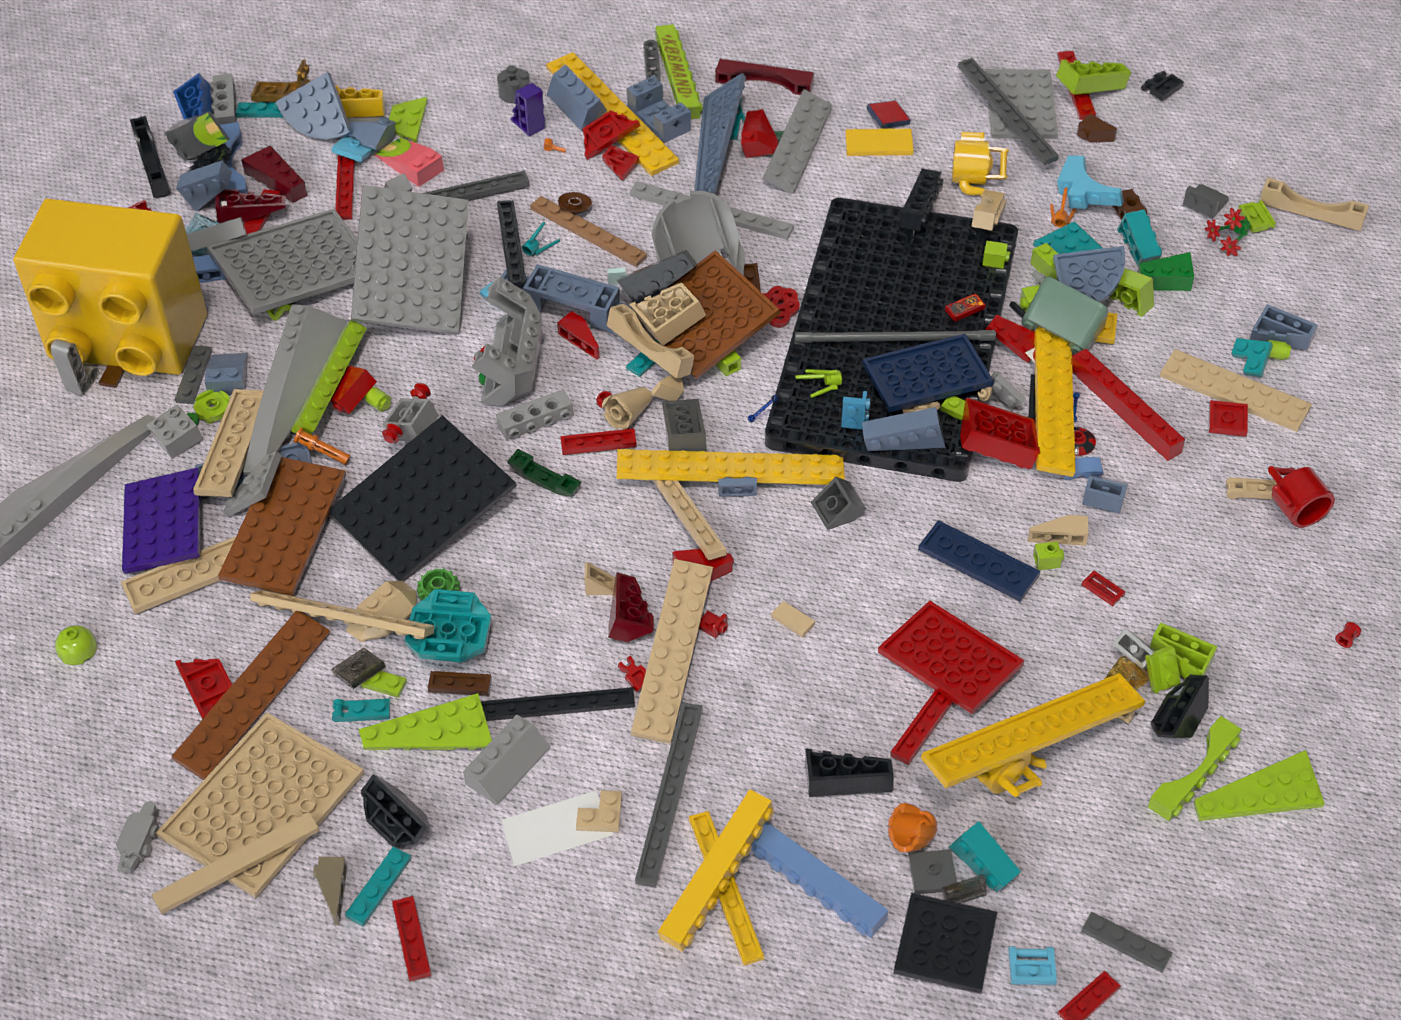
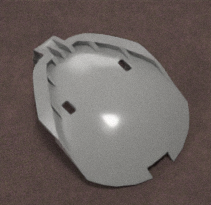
[651,191,745,275]

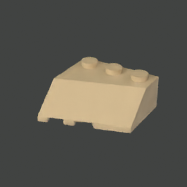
[629,283,706,346]

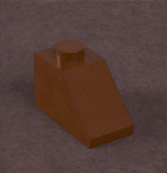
[1077,114,1117,143]

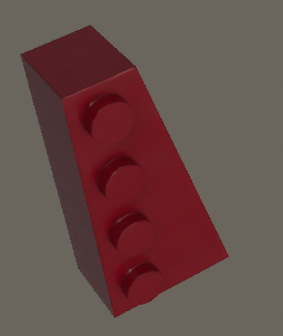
[241,145,308,203]

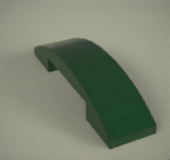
[507,449,582,497]

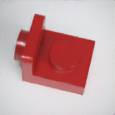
[699,611,728,639]

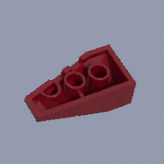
[608,572,654,642]

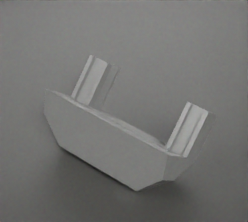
[472,277,542,406]

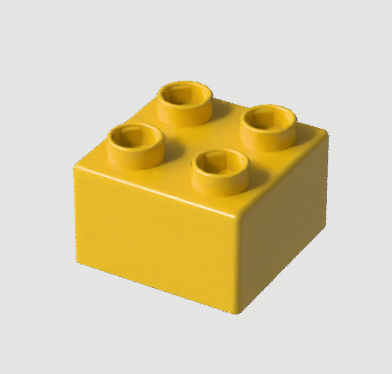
[13,198,207,376]

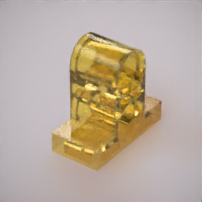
[1104,656,1148,690]

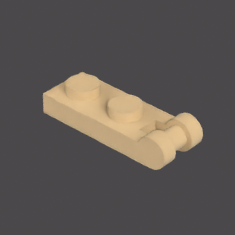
[1226,477,1277,500]

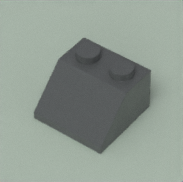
[811,477,867,530]

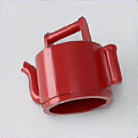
[1268,466,1335,528]

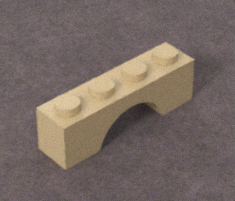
[972,190,1007,230]

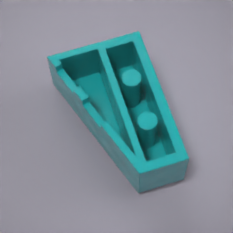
[1117,209,1162,267]

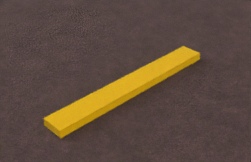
[688,811,764,966]

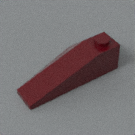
[215,189,285,225]

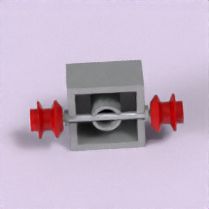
[382,383,439,443]

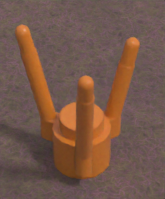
[1050,187,1077,227]

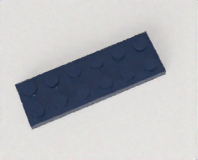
[918,520,1040,602]

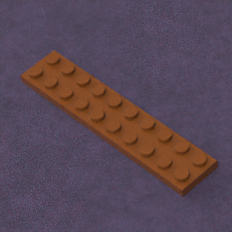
[172,611,330,780]

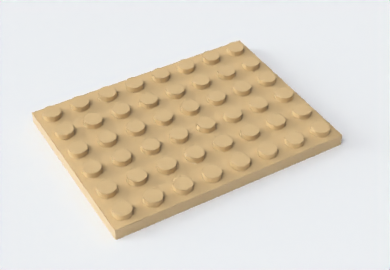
[156,712,364,898]

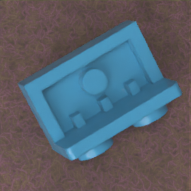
[841,391,870,429]

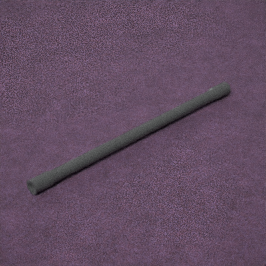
[795,330,996,343]

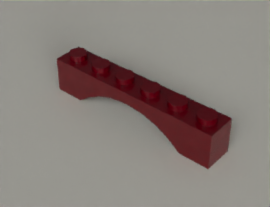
[715,58,814,95]

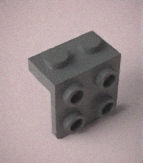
[1183,184,1229,218]

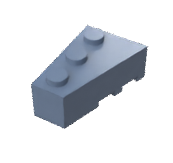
[1250,304,1318,350]

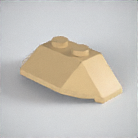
[346,581,417,642]

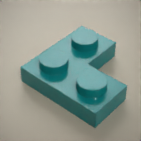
[1231,338,1273,377]

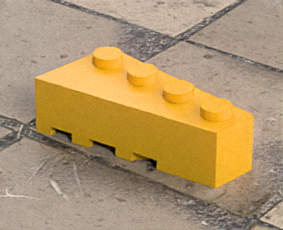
[335,86,385,118]

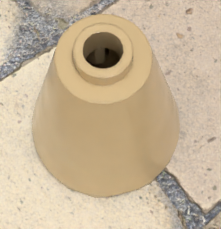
[602,387,652,430]

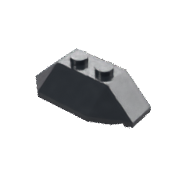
[1150,675,1209,738]
[361,774,430,848]

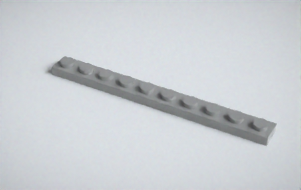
[630,181,794,240]

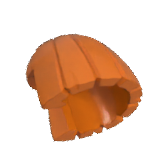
[888,803,938,853]

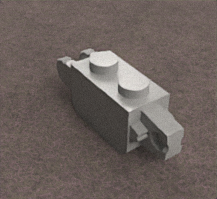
[116,801,159,874]

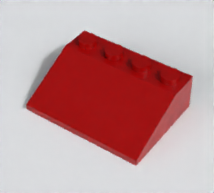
[960,398,1040,470]

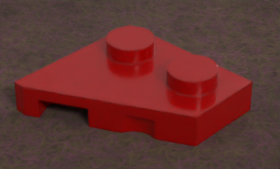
[602,146,640,180]

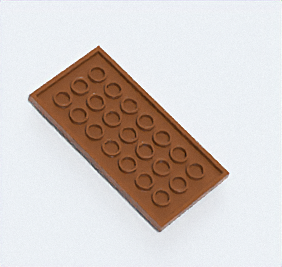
[218,457,346,596]

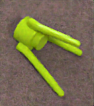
[795,369,842,398]

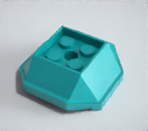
[404,589,492,662]

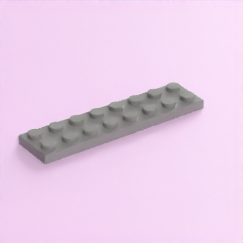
[762,89,832,194]

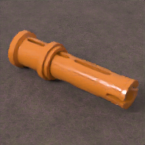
[293,428,351,465]

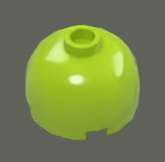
[55,625,97,665]

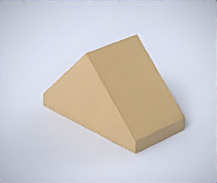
[650,374,684,401]
[585,562,615,595]

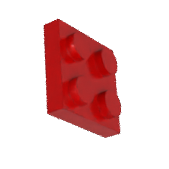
[1209,400,1248,437]

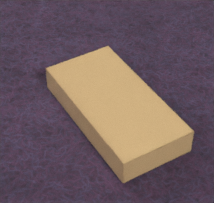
[771,601,815,638]

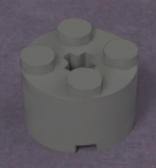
[497,65,530,103]

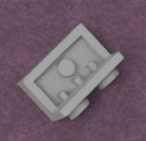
[991,371,1026,409]

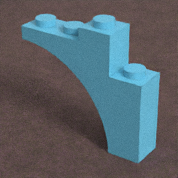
[1057,155,1123,209]

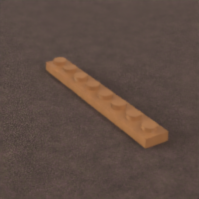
[530,196,647,267]

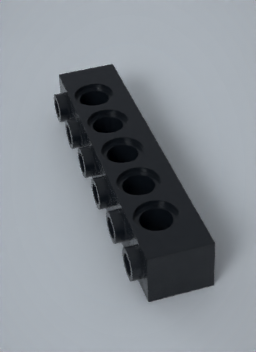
[899,168,944,231]

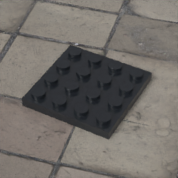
[893,893,998,994]

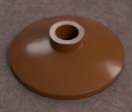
[558,192,592,213]

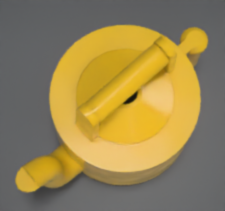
[952,132,1009,196]
[975,753,1047,797]

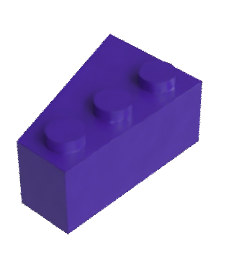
[510,83,546,137]

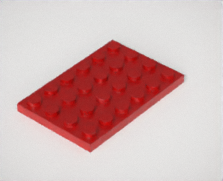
[878,601,1024,714]

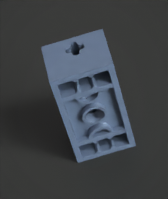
[626,76,691,143]

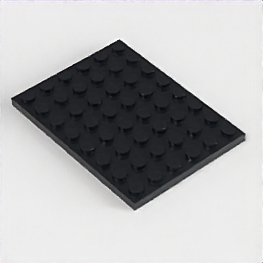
[329,415,517,582]

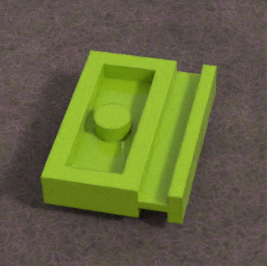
[1238,200,1276,233]
[1145,645,1181,694]

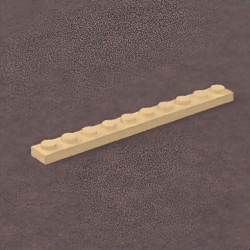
[250,590,434,639]

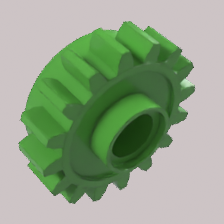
[417,568,461,601]

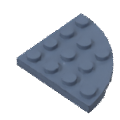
[276,72,352,140]
[1053,246,1125,303]

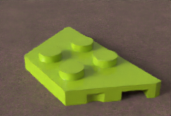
[389,97,428,143]

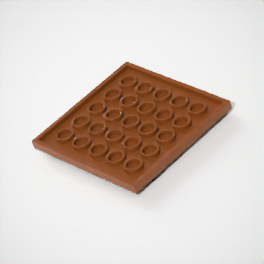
[637,250,781,379]

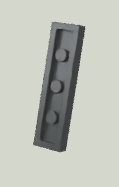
[175,345,212,404]
[1081,911,1173,973]

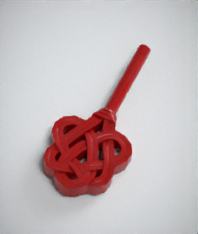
[762,286,800,328]

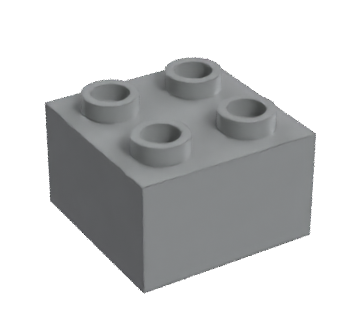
[146,404,203,459]

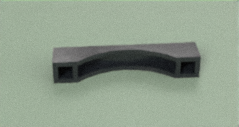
[130,116,170,198]

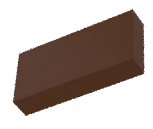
[99,365,125,388]

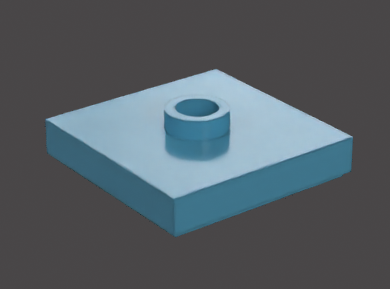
[331,135,375,162]

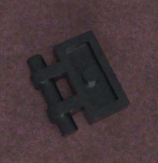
[1141,71,1184,101]

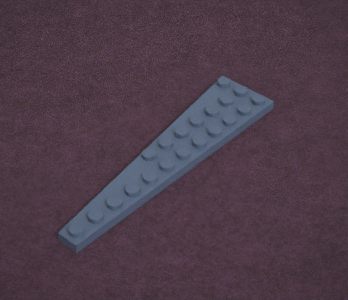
[694,73,746,194]

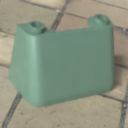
[1021,277,1108,354]

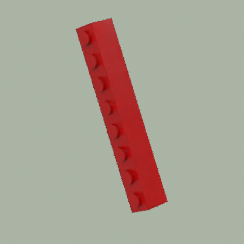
[1071,349,1185,461]

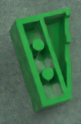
[1137,252,1194,291]

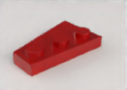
[986,315,1035,363]

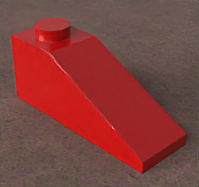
[557,311,600,360]

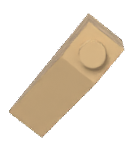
[1028,515,1088,546]

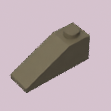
[313,857,347,925]

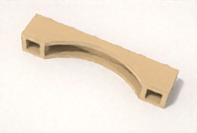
[1260,177,1369,231]
[607,304,695,378]

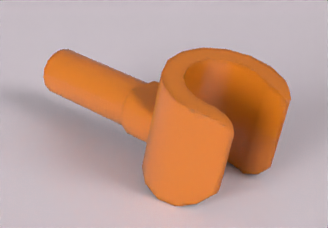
[544,138,566,153]

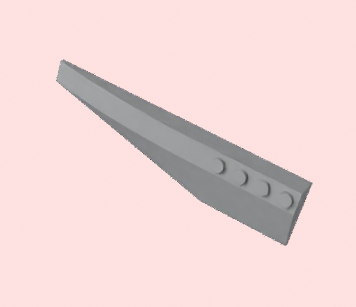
[243,305,347,475]
[0,414,155,566]

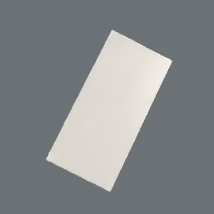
[497,790,613,868]

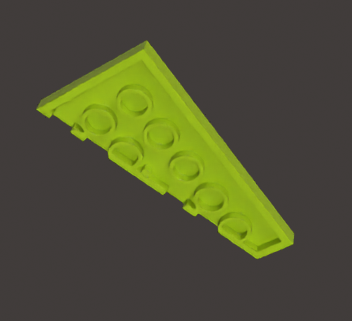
[359,693,492,750]

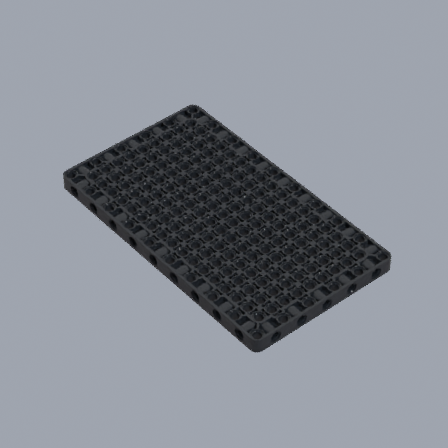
[765,198,1018,482]

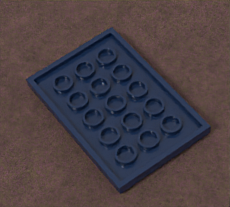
[863,334,994,412]

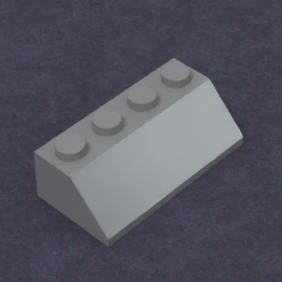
[463,714,550,806]

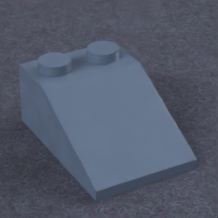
[205,353,248,396]

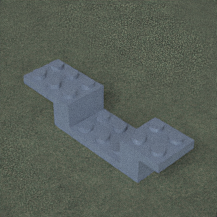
[501,264,633,335]

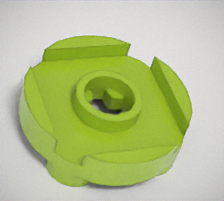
[193,390,230,424]

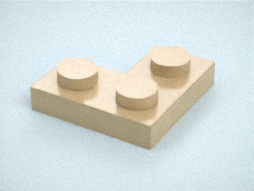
[576,790,622,832]

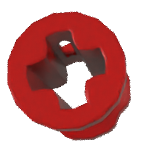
[1335,622,1362,648]

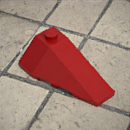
[741,109,778,158]

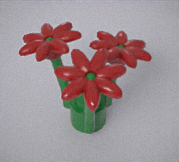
[1204,208,1251,256]

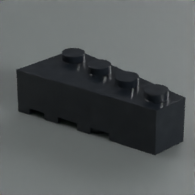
[805,748,894,797]

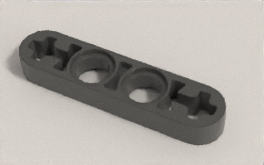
[643,40,661,82]

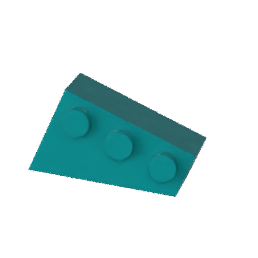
[948,821,1021,892]

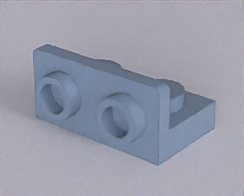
[718,477,757,497]

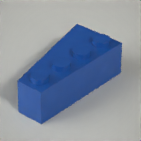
[173,73,212,120]

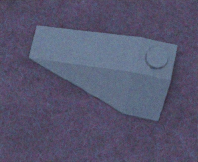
[347,117,396,150]

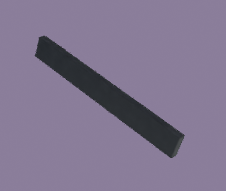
[497,200,526,288]
[481,687,635,721]

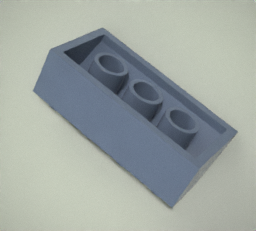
[547,64,607,131]

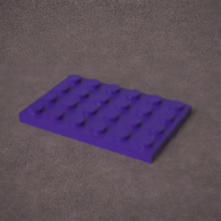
[122,467,200,574]

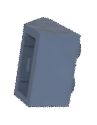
[1082,474,1128,514]

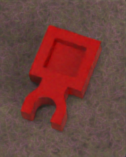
[618,656,646,693]

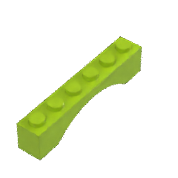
[1148,716,1242,821]

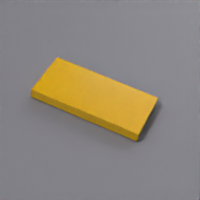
[845,129,913,156]

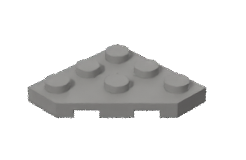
[223,451,282,517]

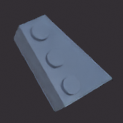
[176,160,232,211]

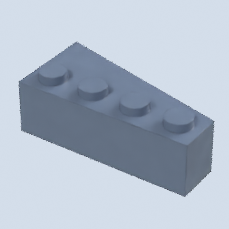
[862,407,945,451]

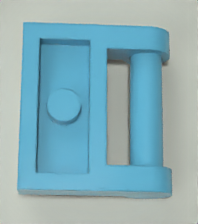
[1008,946,1057,985]

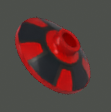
[1074,427,1096,456]

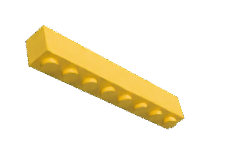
[658,789,774,952]

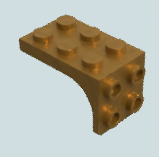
[251,59,311,103]

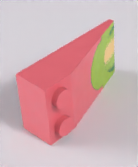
[375,138,444,187]

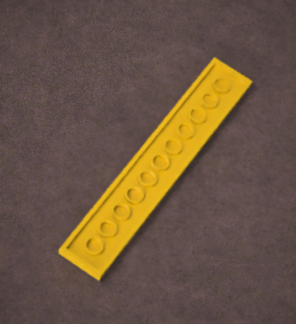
[546,52,679,176]
[1034,327,1075,477]
[616,449,845,485]
[921,673,1145,788]

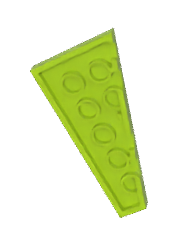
[1193,750,1325,821]

